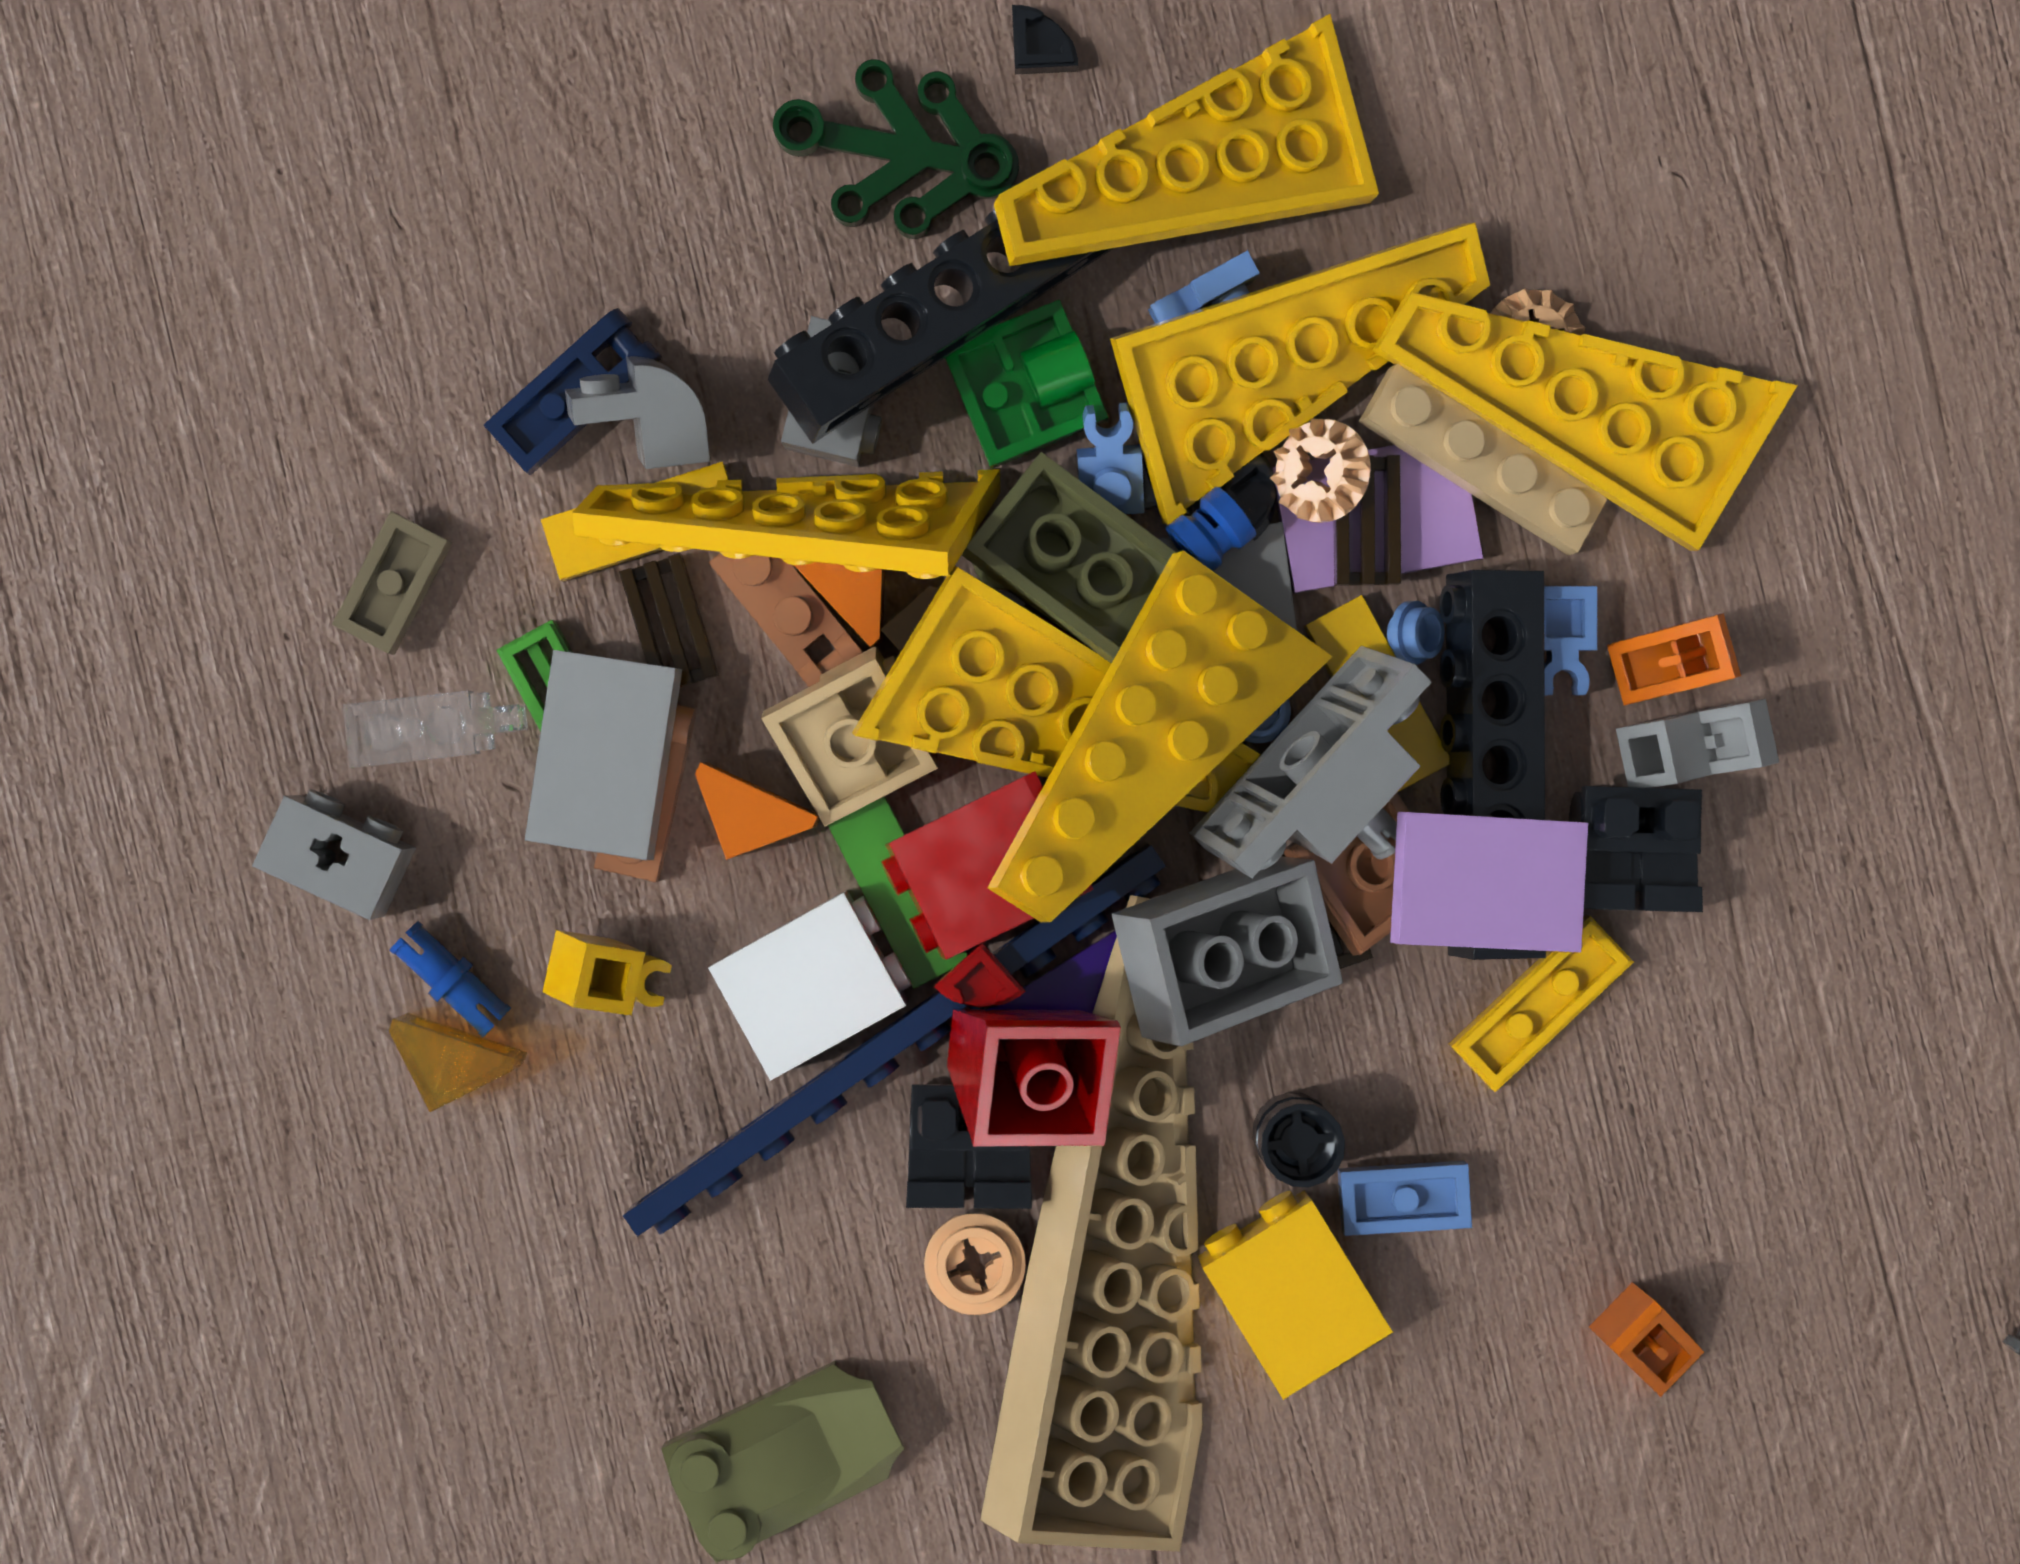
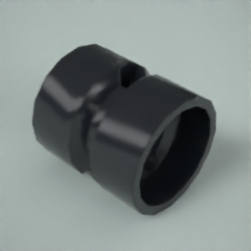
[1252,1092,1345,1188]

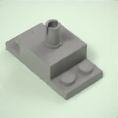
[1189,646,1431,878]

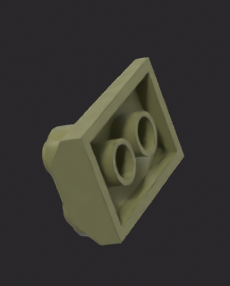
[962,452,1176,663]
[661,1361,905,1563]

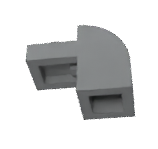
[565,356,710,469]
[1616,699,1779,788]

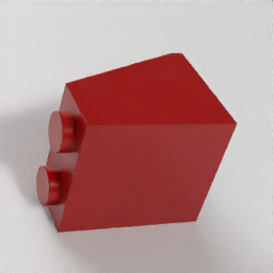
[881,771,1094,960]
[947,1009,1121,1147]

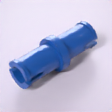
[389,921,512,1038]

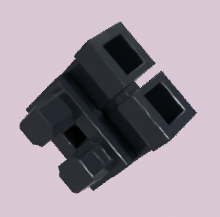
[1569,786,1703,912]
[906,1084,1032,1209]

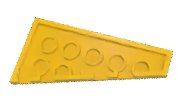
[994,14,1379,266]
[1110,223,1490,525]
[1372,292,1798,551]
[572,469,1000,579]
[987,550,1333,922]
[852,566,1261,812]

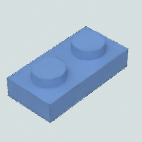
[1338,1160,1472,1236]

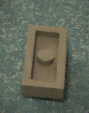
[332,511,453,655]

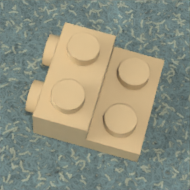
[761,645,938,826]

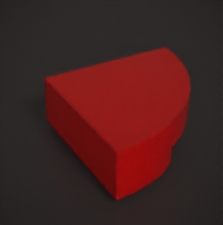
[934,943,1026,1007]

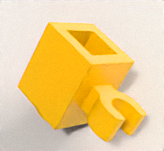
[542,930,672,1016]

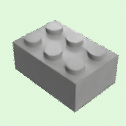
[1111,856,1343,1046]

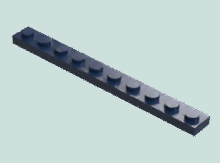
[623,844,1166,1237]

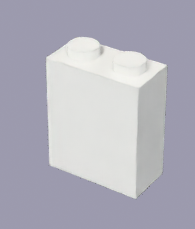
[708,890,912,1081]

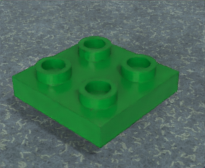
[945,299,1109,469]

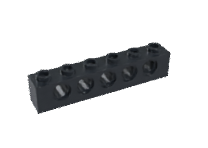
[768,209,1114,444]
[1439,570,1546,960]

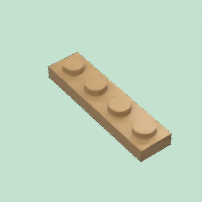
[1359,364,1608,555]

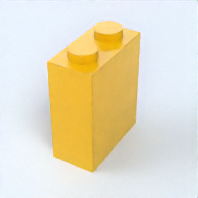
[1198,1190,1393,1400]

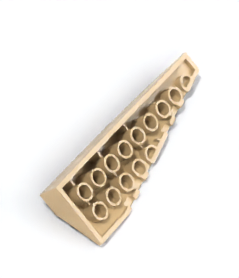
[980,895,1203,1552]

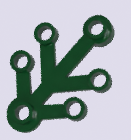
[773,59,1019,239]

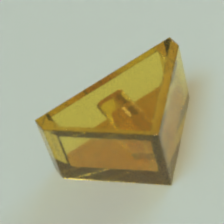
[389,1013,527,1112]

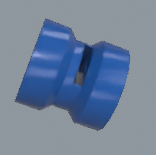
[1166,487,1257,571]

